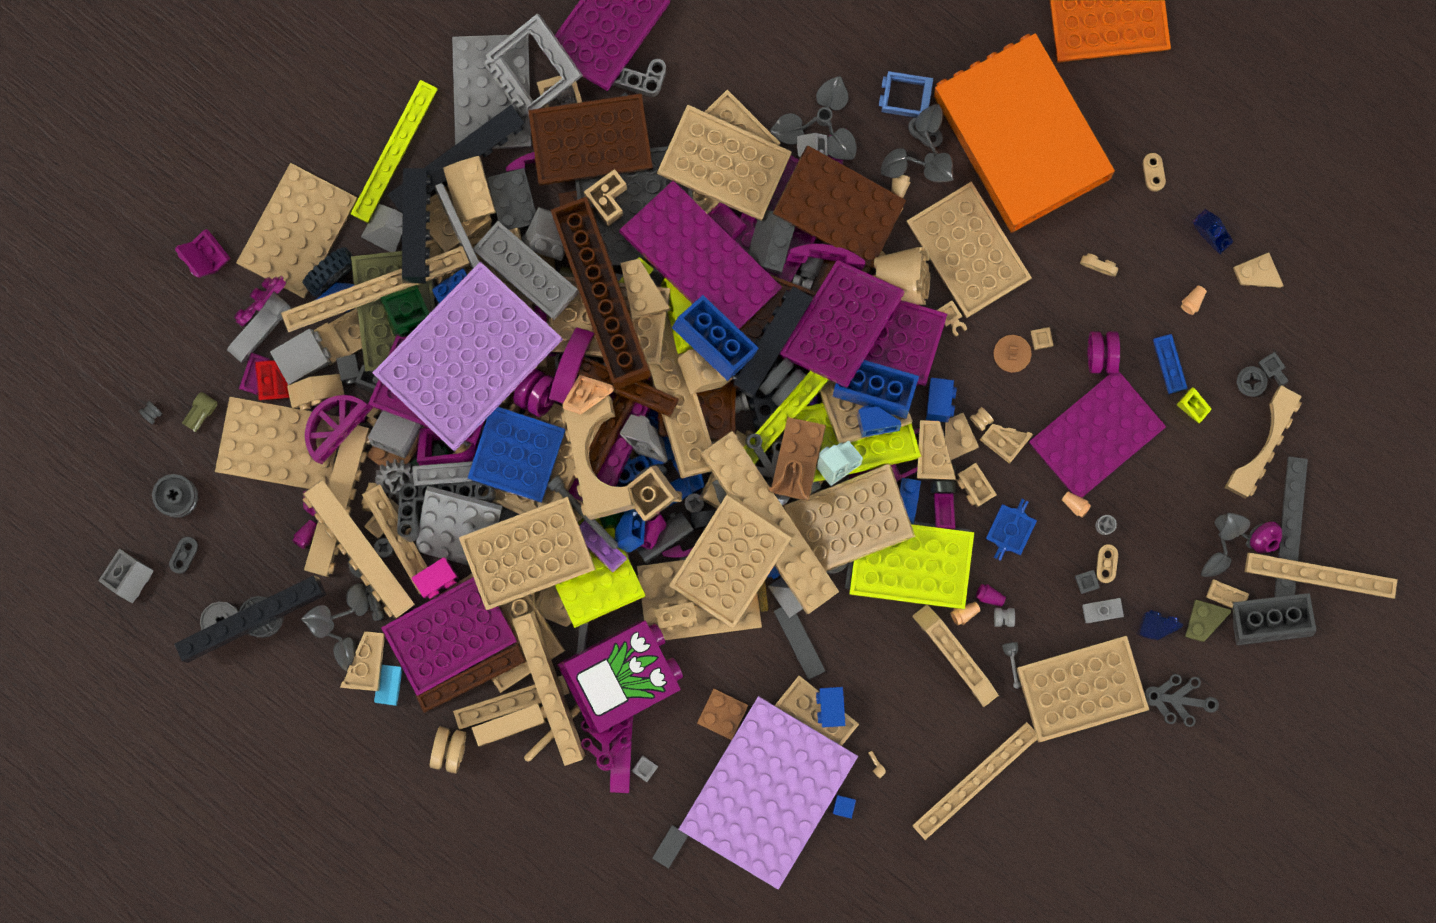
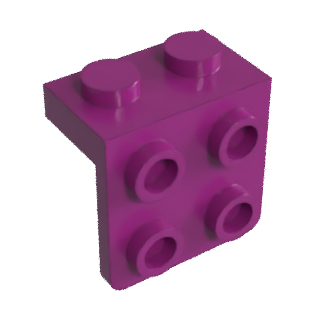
[175,229,231,278]

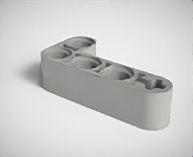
[612,59,666,97]
[227,292,291,363]

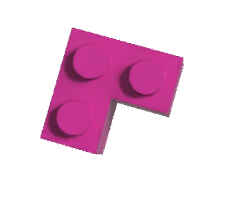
[411,557,460,599]

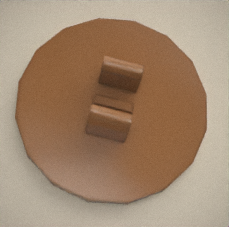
[993,335,1032,373]

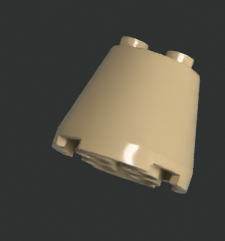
[873,247,930,305]

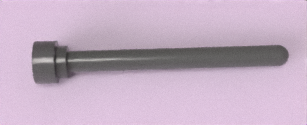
[547,475,618,549]

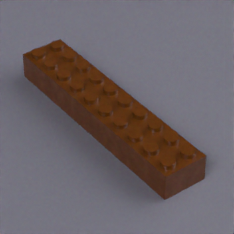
[550,196,652,390]

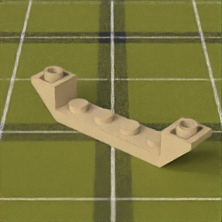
[912,605,999,707]

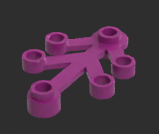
[234,276,286,326]
[581,718,632,771]

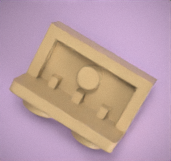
[956,463,997,507]

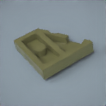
[1184,600,1231,642]

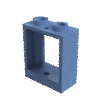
[879,71,933,117]

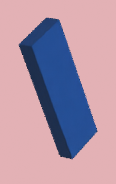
[1153,334,1188,394]

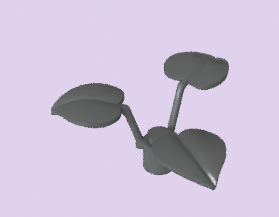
[771,76,857,160]
[881,104,954,182]
[1201,513,1264,577]
[301,582,369,671]

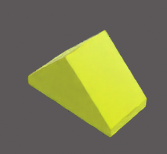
[1177,387,1211,424]

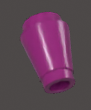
[292,520,317,549]
[976,584,1006,607]

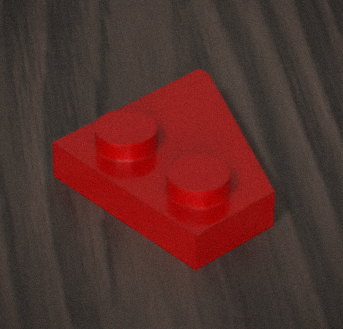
[255,360,290,400]

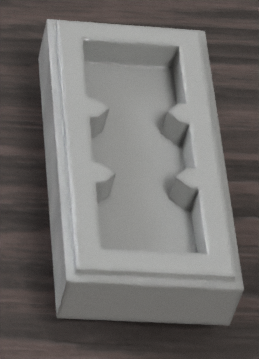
[1082,598,1124,624]

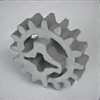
[375,459,414,499]

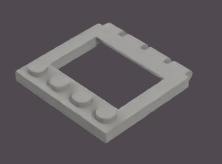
[483,14,583,118]

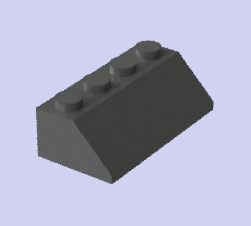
[1233,593,1316,645]

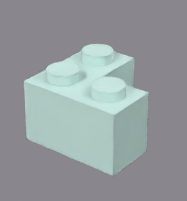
[817,440,863,486]

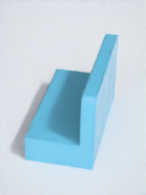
[374,665,403,706]

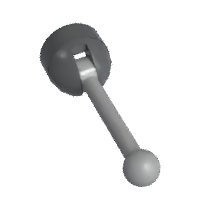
[1002,642,1021,689]

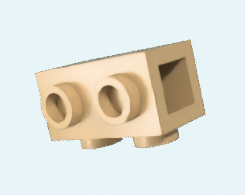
[655,599,700,631]

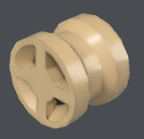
[970,407,994,431]

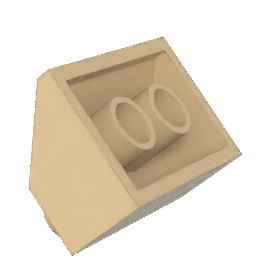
[443,156,496,223]

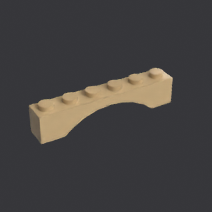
[1225,385,1302,498]

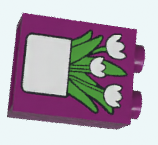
[557,620,683,733]

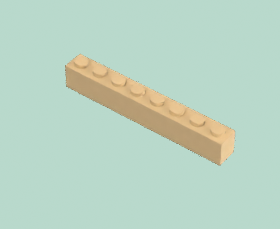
[304,425,371,577]
[302,480,415,618]
[512,611,586,766]

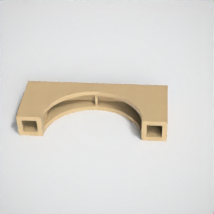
[561,395,635,520]

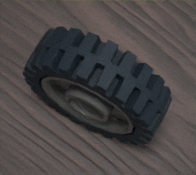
[302,247,353,297]

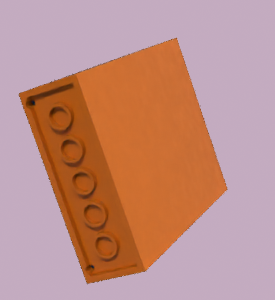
[933,33,1115,233]

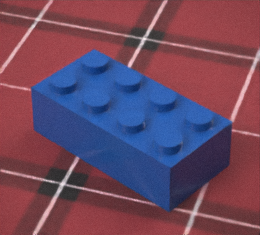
[672,295,759,381]
[832,360,919,419]

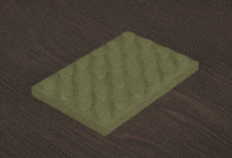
[351,251,435,372]

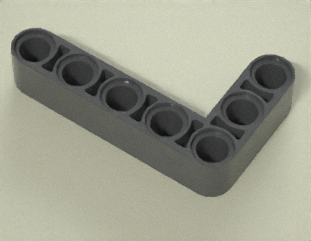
[397,482,496,542]

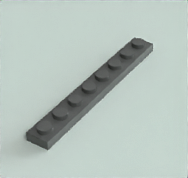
[1274,457,1308,597]

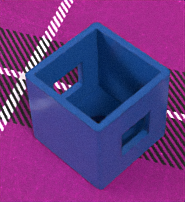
[832,795,856,819]

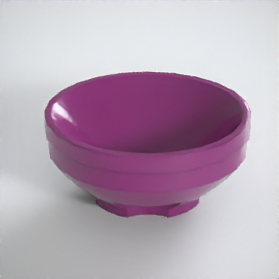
[1250,522,1282,553]

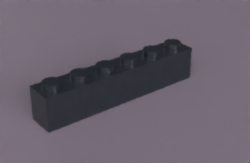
[402,168,430,284]
[732,286,813,399]

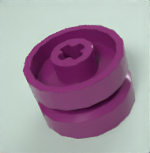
[1087,331,1120,374]
[513,368,555,417]

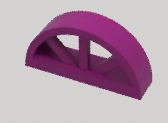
[305,395,373,464]

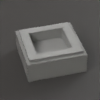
[631,756,658,782]

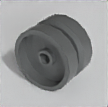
[759,358,807,406]
[152,474,199,518]

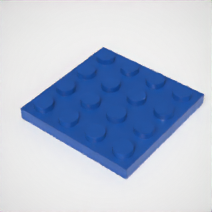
[467,407,566,503]

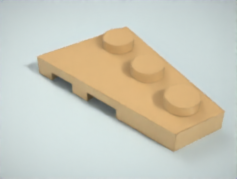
[620,259,671,319]
[340,632,385,691]

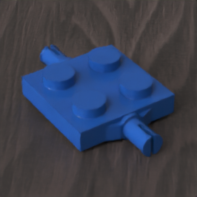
[985,499,1037,561]

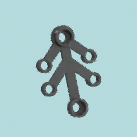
[745,434,790,500]
[1144,674,1219,727]

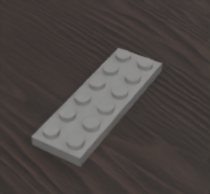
[473,221,579,320]

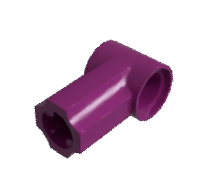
[641,512,667,549]

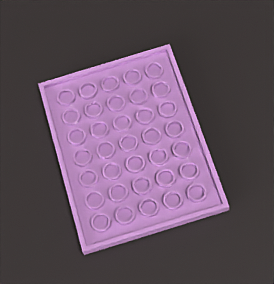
[373,262,563,452]
[678,696,858,889]

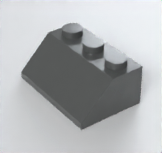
[748,210,795,275]
[636,511,694,564]

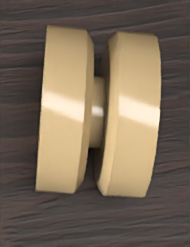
[430,726,466,774]

